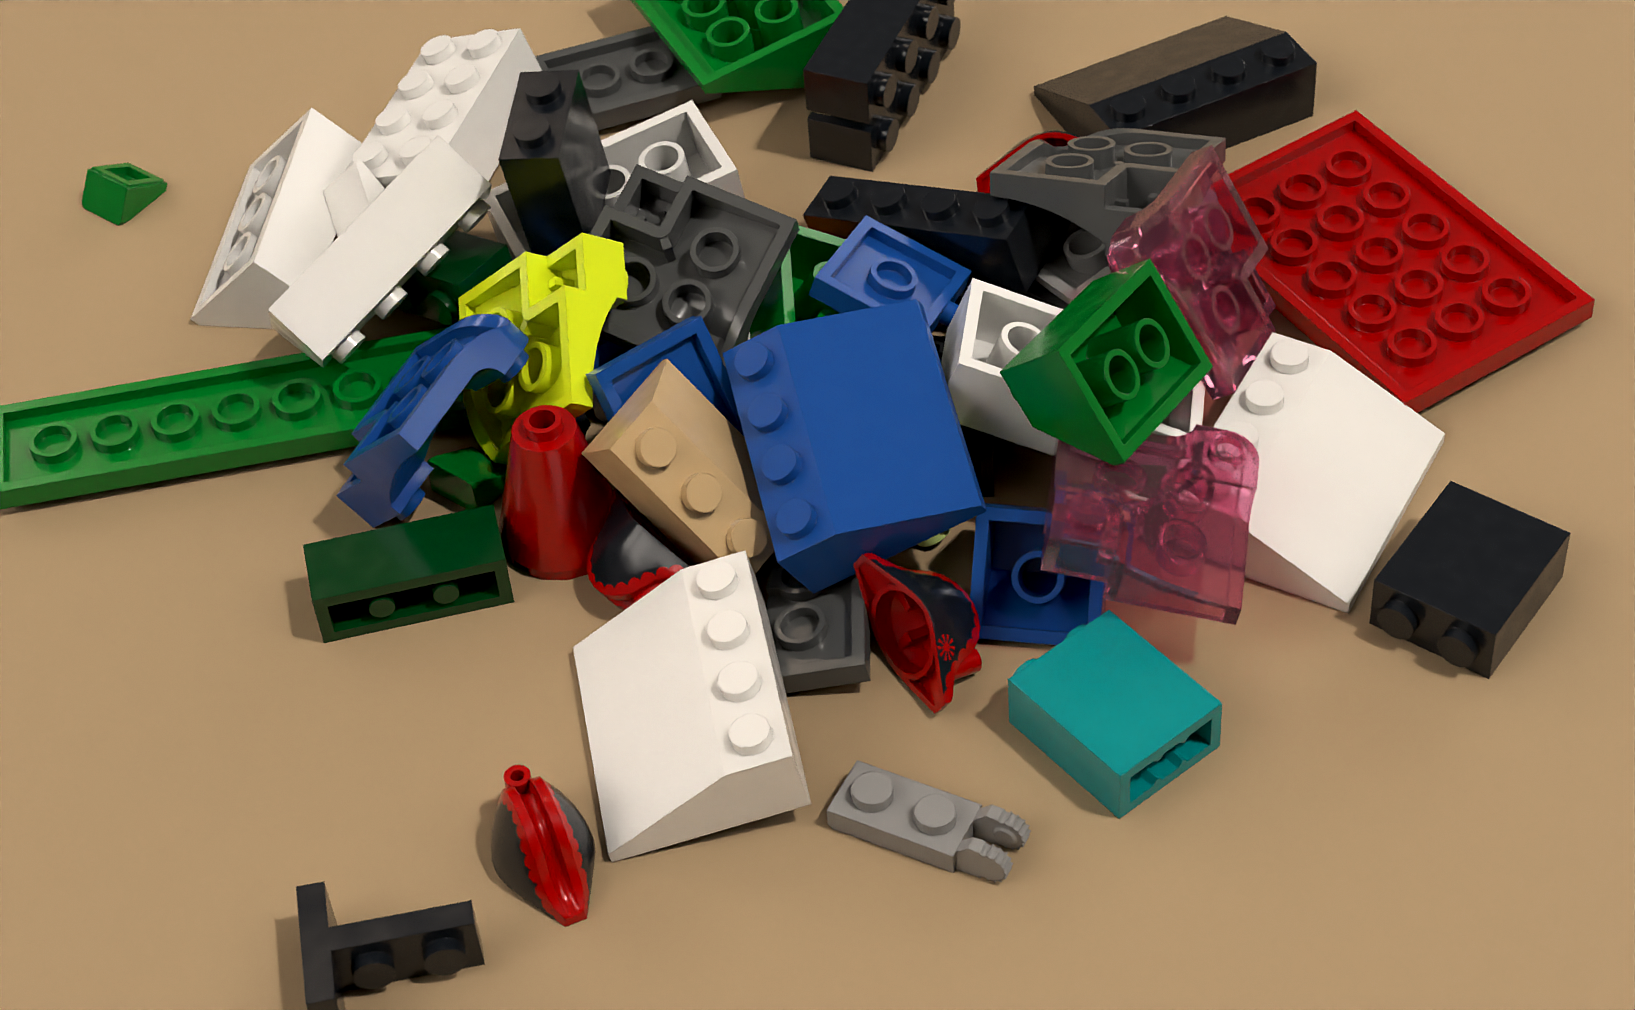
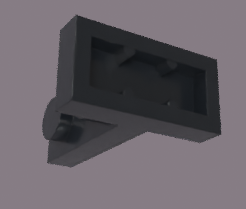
[296,881,485,1010]

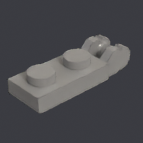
[826,760,1031,883]

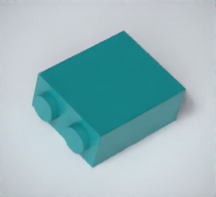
[1008,610,1222,819]

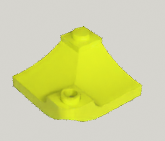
[458,232,628,465]

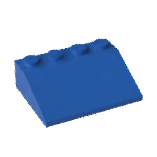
[723,299,987,594]

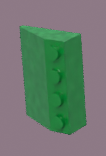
[631,0,844,94]

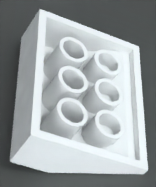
[1167,332,1445,613]
[573,550,811,862]

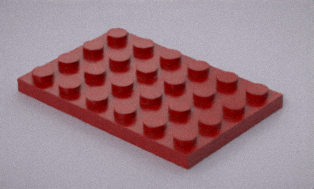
[1203,110,1595,413]

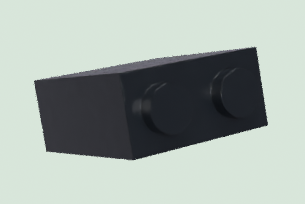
[498,70,611,256]
[1369,481,1570,679]

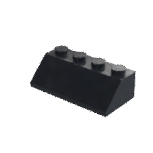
[803,176,1072,293]

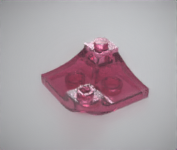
[1107,145,1276,400]
[1040,424,1259,625]

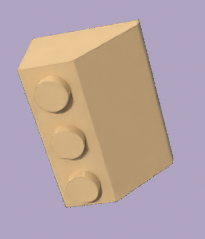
[581,359,774,574]

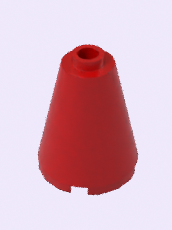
[499,405,613,580]

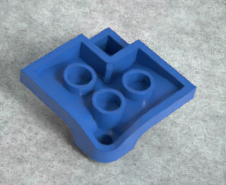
[336,314,529,528]

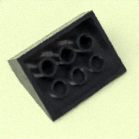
[1034,16,1317,149]

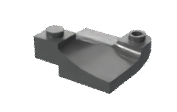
[990,128,1226,266]
[590,164,799,370]

